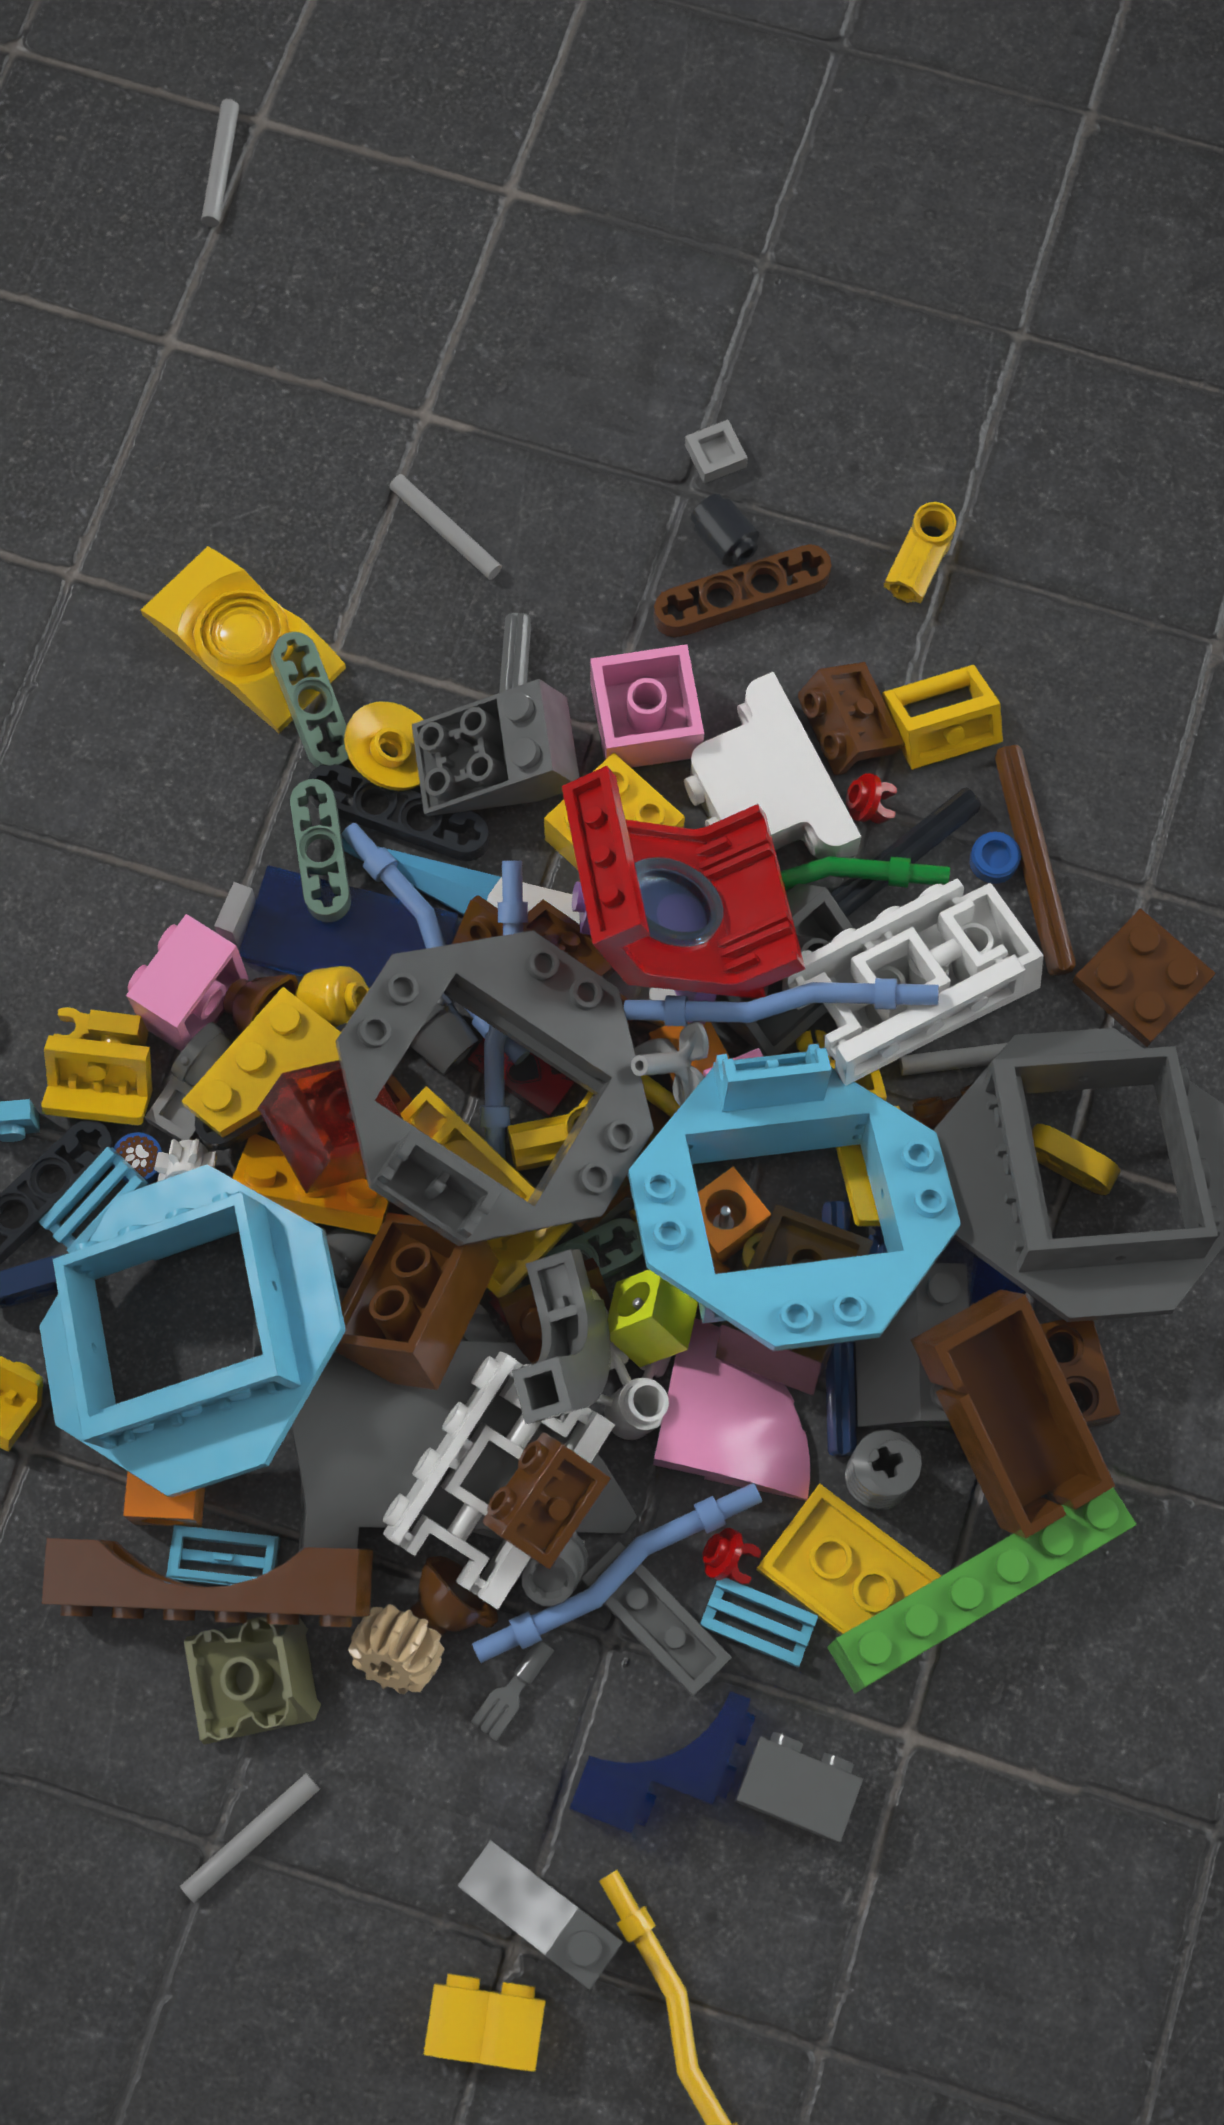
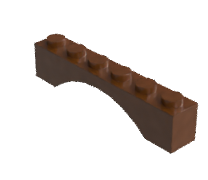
[42,1538,373,1627]

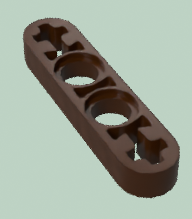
[654,544,832,638]

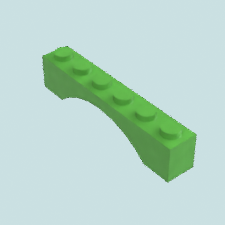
[827,1487,1137,1694]

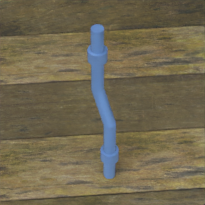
[341,823,530,1065]
[480,861,528,1160]
[624,978,939,1026]
[472,1483,763,1663]

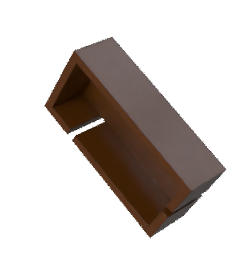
[911,1289,1116,1539]

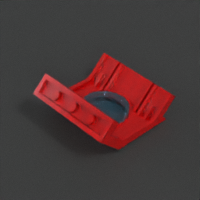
[561,766,805,999]

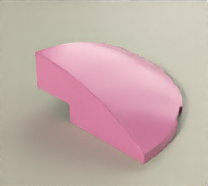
[653,1318,810,1501]

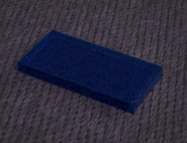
[239,865,458,989]

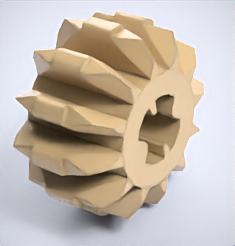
[348,1604,444,1694]

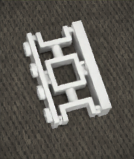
[782,879,1026,1086]
[383,1352,615,1609]

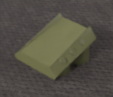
[184,1617,321,1745]

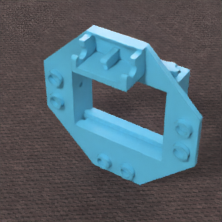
[628,1043,961,1351]
[39,1164,346,1497]

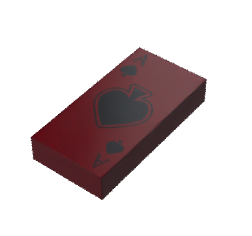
[468,1038,577,1118]

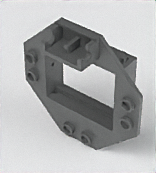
[335,931,654,1246]
[933,1028,1224,1322]

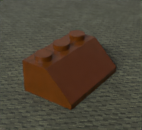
[334,1213,499,1390]

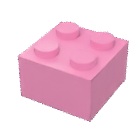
[590,644,704,768]
[126,914,249,1052]

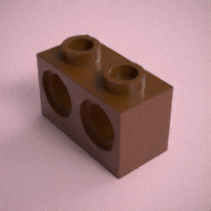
[1040,1319,1121,1428]

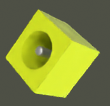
[607,1270,698,1367]

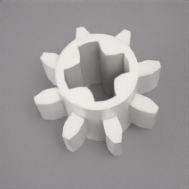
[154,1139,219,1182]

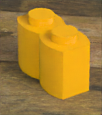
[424,1974,545,2071]

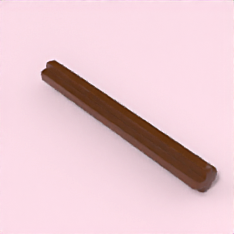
[995,745,1076,976]

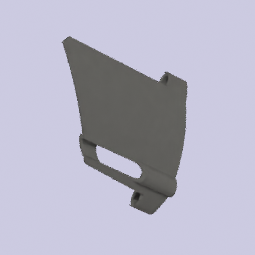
[252,1287,637,1552]

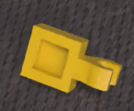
[53,1007,148,1046]

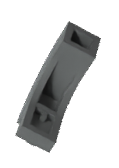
[512,1249,611,1424]

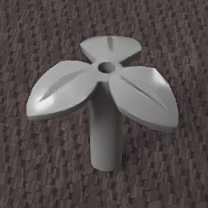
[631,1022,709,1107]

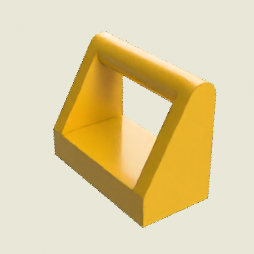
[882,665,1003,770]

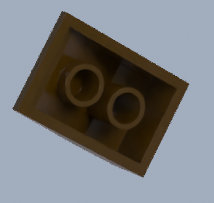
[715,1205,873,1395]

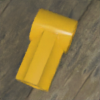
[884,502,956,603]

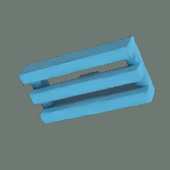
[39,1147,148,1253]
[166,1525,281,1586]
[700,1578,818,1668]

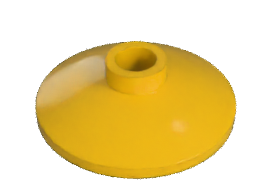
[344,702,424,791]

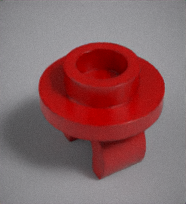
[846,773,897,824]
[702,1528,761,1584]

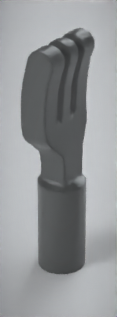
[471,1641,555,1742]

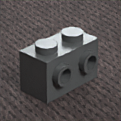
[734,1732,863,1843]

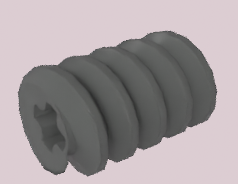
[845,1430,922,1510]

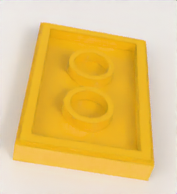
[756,1483,942,1635]

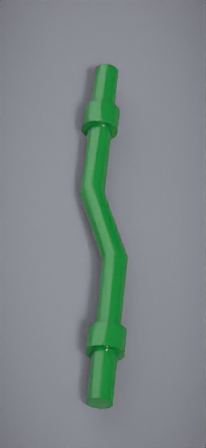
[781,856,950,891]

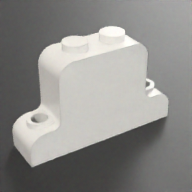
[684,672,861,859]

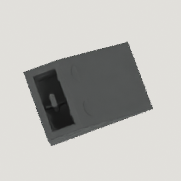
[412,679,579,816]

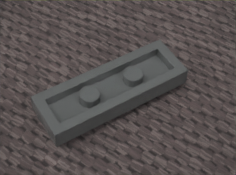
[581,1541,732,1697]

